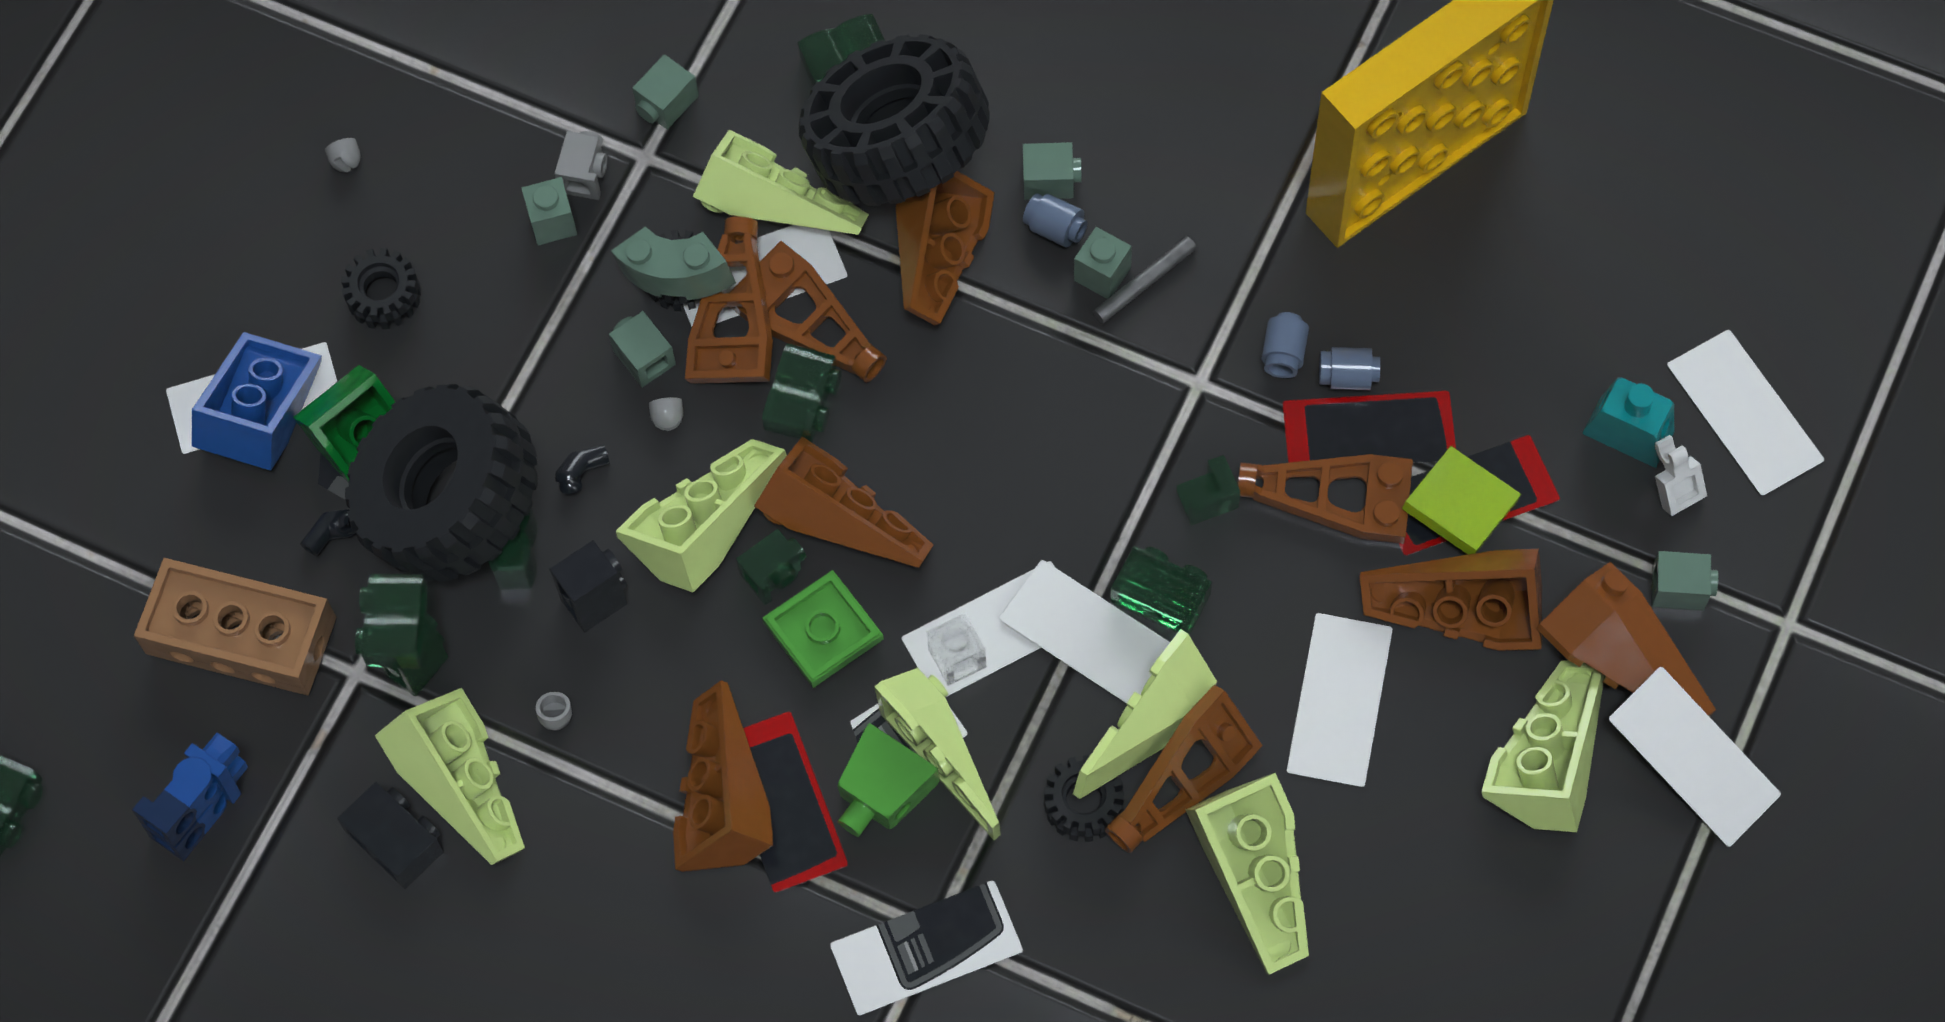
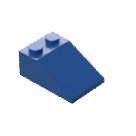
[192,332,322,471]

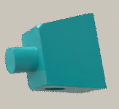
[1582,377,1675,468]

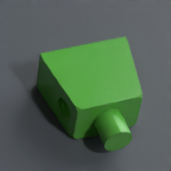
[838,723,940,837]

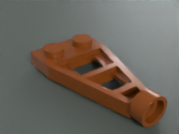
[685,216,773,384]
[729,241,887,382]
[1236,454,1413,544]
[1105,685,1263,853]

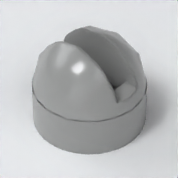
[325,138,361,173]
[649,397,684,431]
[535,692,572,731]

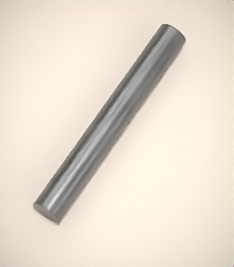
[1093,236,1197,324]

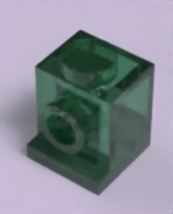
[736,529,807,606]

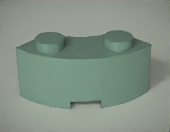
[611,227,736,300]

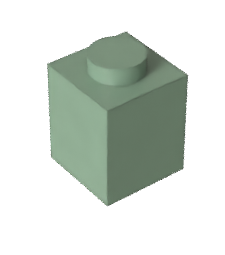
[632,54,699,130]
[1023,142,1082,200]
[522,177,578,245]
[1074,227,1132,299]
[609,311,676,387]
[1652,551,1718,611]

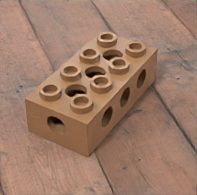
[134,558,337,696]

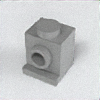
[554,131,607,200]

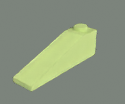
[693,130,869,235]
[616,439,787,592]
[1073,630,1217,799]
[1481,660,1605,832]
[875,668,1001,840]
[374,688,525,865]
[1185,773,1309,975]

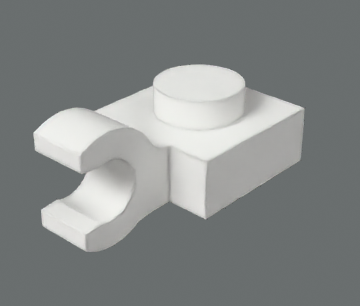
[1655,435,1707,516]

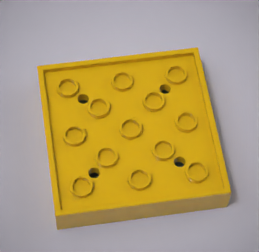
[1306,0,1554,248]

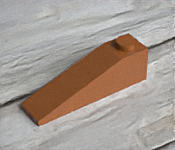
[896,171,995,325]
[754,437,934,568]
[1360,549,1542,651]
[1536,562,1716,717]
[673,680,773,872]

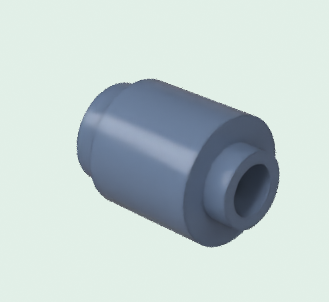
[1023,193,1088,247]
[1261,312,1309,378]
[1319,347,1380,390]

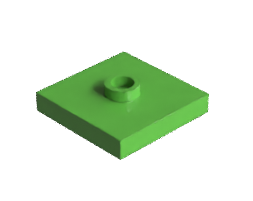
[762,570,884,688]

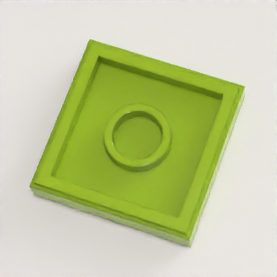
[1402,446,1521,554]

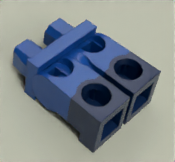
[132,733,248,861]

